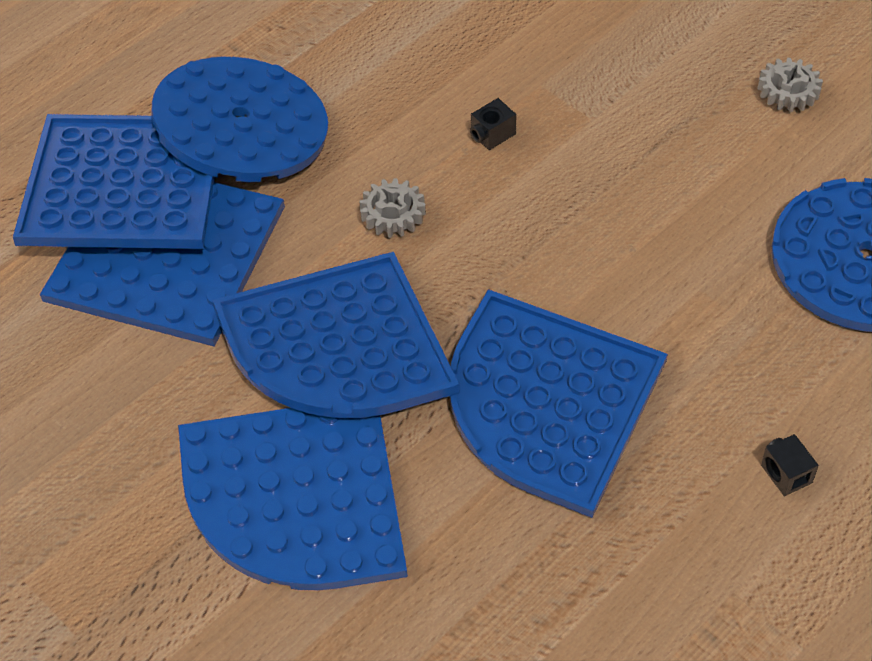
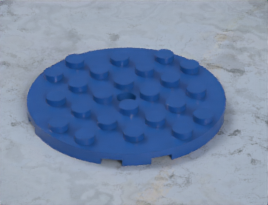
[151,57,328,182]
[772,178,872,332]

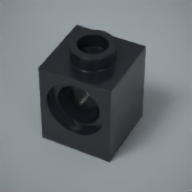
[470,98,517,150]
[761,434,819,497]

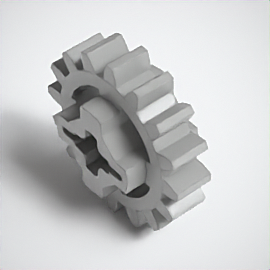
[757,58,823,112]
[359,178,426,238]

